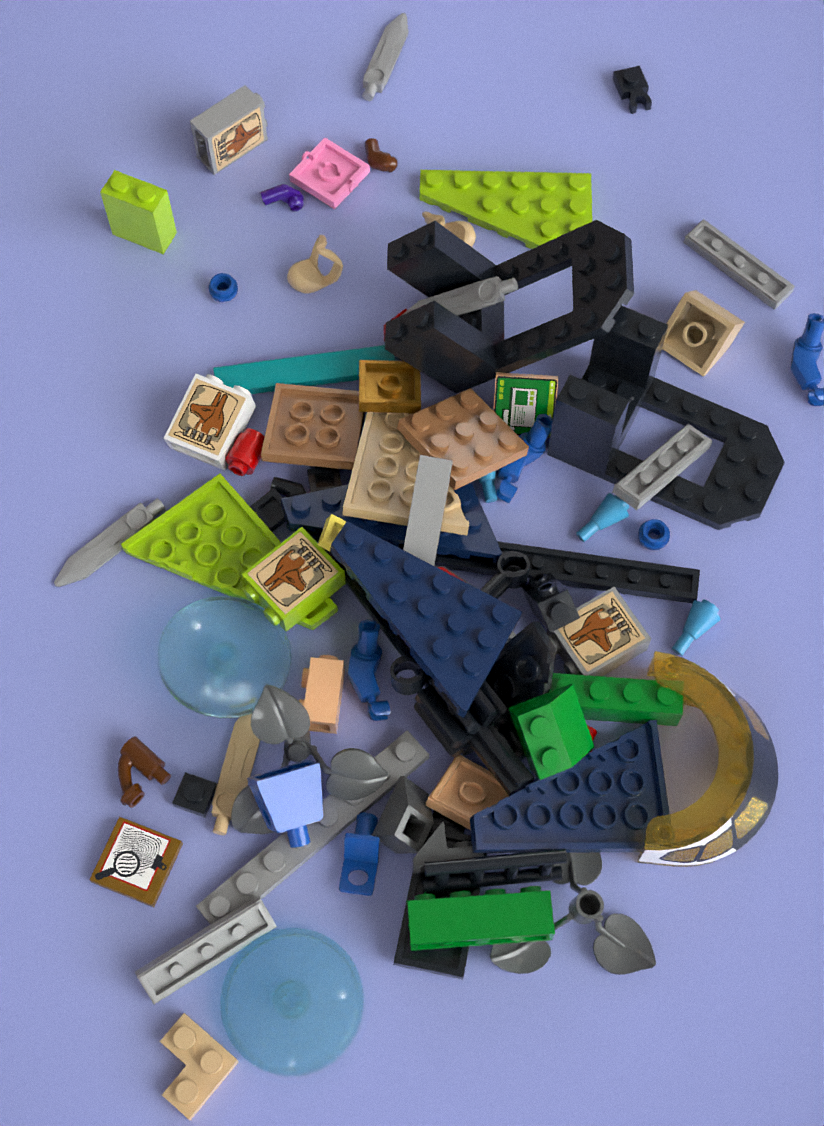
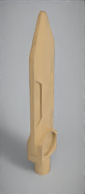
[211,700,260,836]

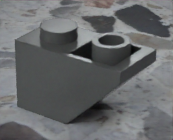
[371,776,434,853]

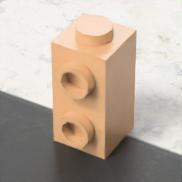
[299,655,345,734]

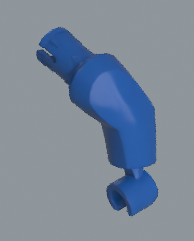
[790,313,824,406]
[496,414,553,503]
[348,619,391,721]

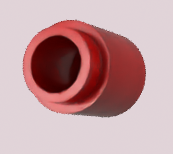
[225,428,265,476]

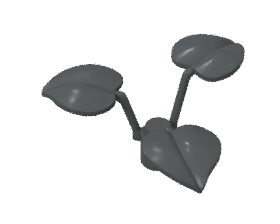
[231,684,388,834]
[490,852,656,975]

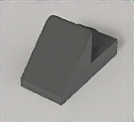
[413,822,484,874]

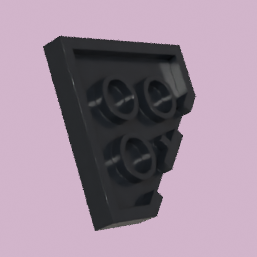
[486,622,556,760]

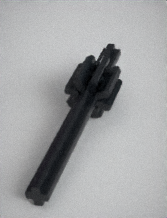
[323,548,534,796]

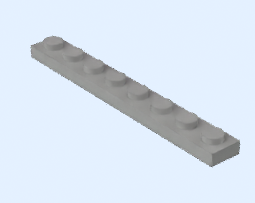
[196,730,429,925]

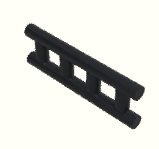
[422,849,567,893]

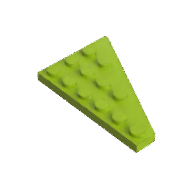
[420,170,592,249]
[121,473,338,630]

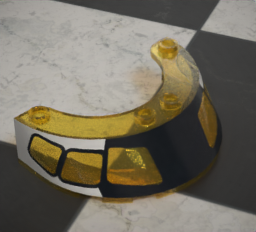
[638,651,778,867]

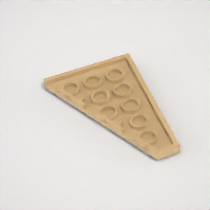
[343,412,469,536]

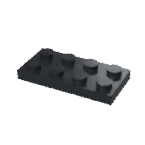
[394,827,487,980]

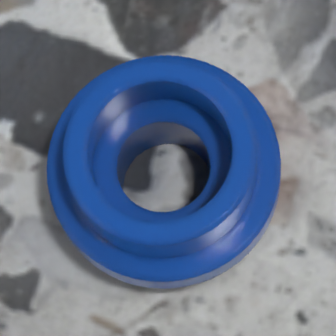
[208,273,238,302]
[638,519,670,550]

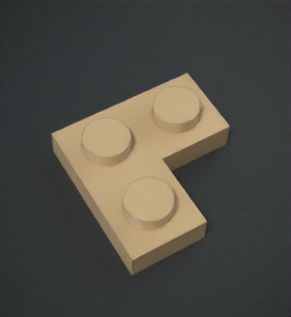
[160,1013,239,1121]

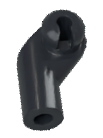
[271,477,306,497]

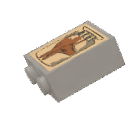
[190,85,268,175]
[547,587,651,676]

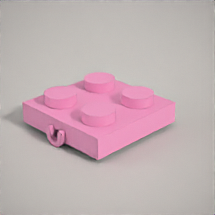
[289,138,370,210]

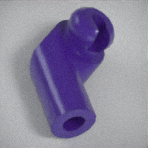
[261,184,304,211]

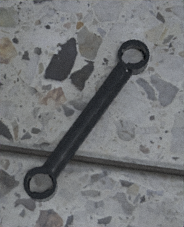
[390,551,530,695]

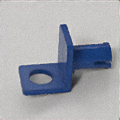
[339,812,380,896]

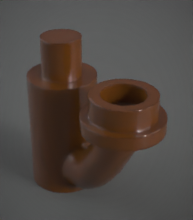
[118,736,171,808]

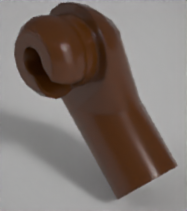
[365,138,398,172]

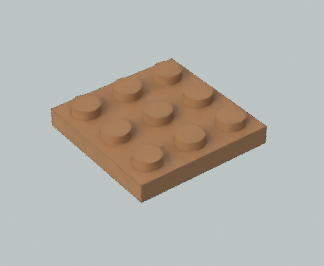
[261,383,365,470]
[397,388,529,490]

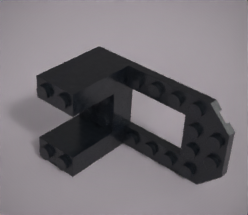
[385,220,634,394]
[547,305,785,530]

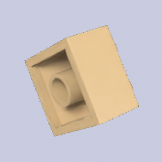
[662,290,745,376]

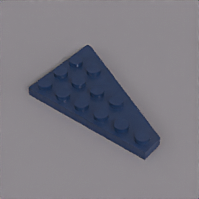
[281,483,502,563]
[330,521,523,717]
[469,720,674,853]

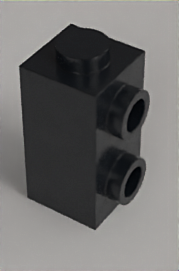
[522,573,580,633]

